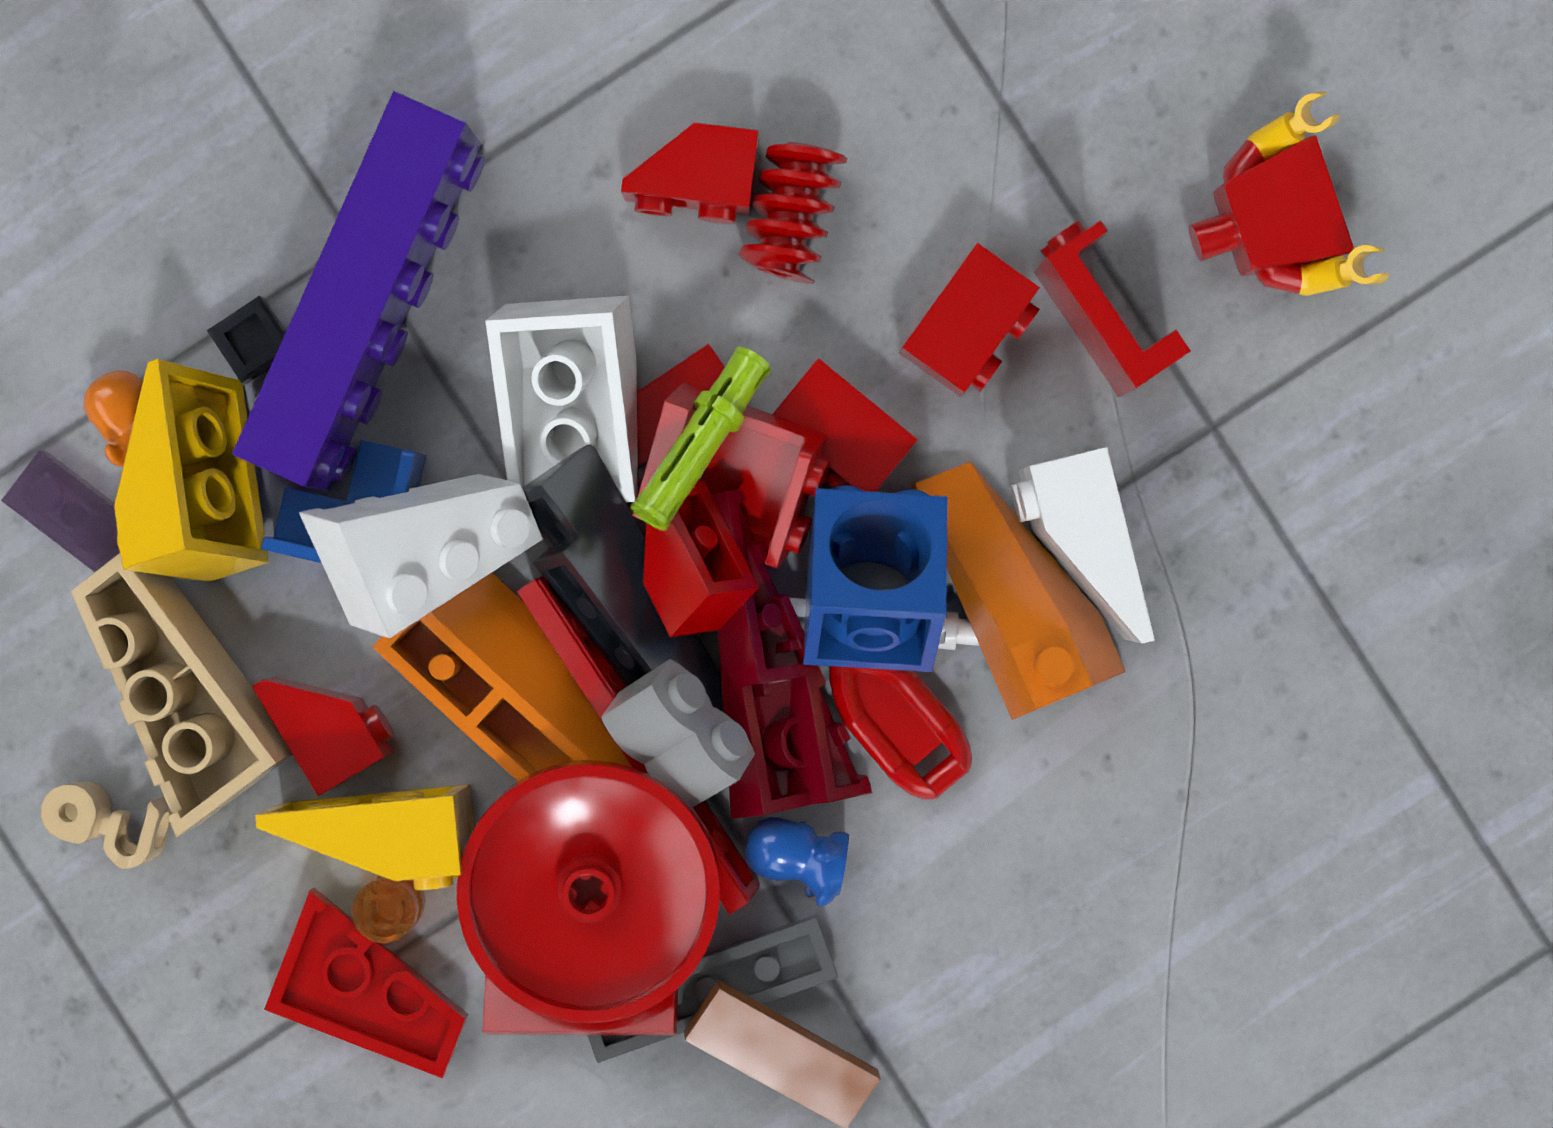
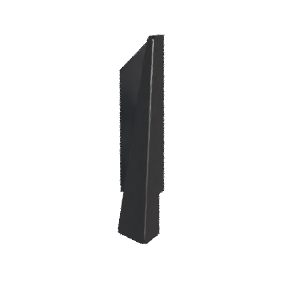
[522,445,724,713]

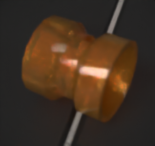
[352,875,426,944]

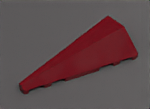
[712,489,872,819]

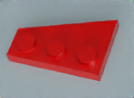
[264,887,469,1079]

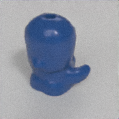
[745,817,849,907]

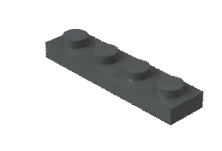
[587,914,838,1063]

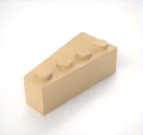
[71,553,293,838]

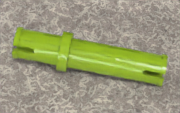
[630,346,772,531]

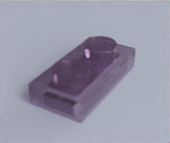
[1,450,121,572]

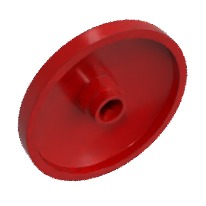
[456,760,720,1023]

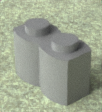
[601,659,755,808]

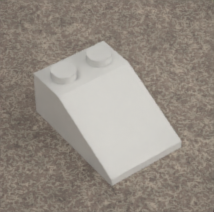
[485,296,638,502]
[1011,447,1155,644]

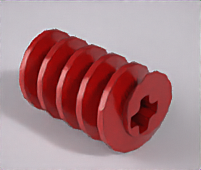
[739,142,848,284]

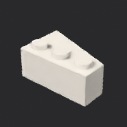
[299,474,543,638]

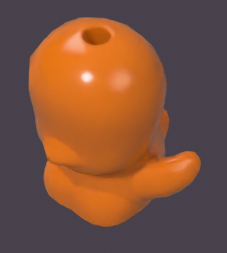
[83,370,143,467]

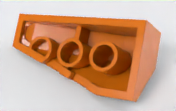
[911,462,1126,720]

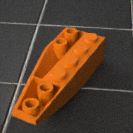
[372,572,632,781]

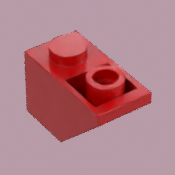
[621,122,759,224]

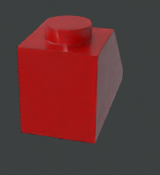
[643,480,759,637]
[252,676,394,796]

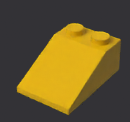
[114,359,269,582]
[255,784,475,890]

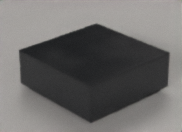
[207,295,286,385]

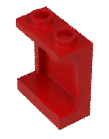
[1034,220,1191,397]
[633,382,830,569]

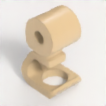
[41,780,172,869]

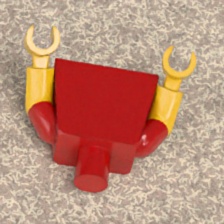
[1189,91,1389,296]

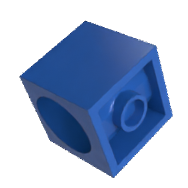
[803,486,948,672]

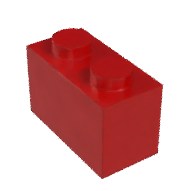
[899,243,1040,397]
[772,358,918,492]

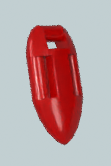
[829,666,972,800]

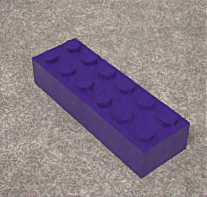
[232,91,485,490]

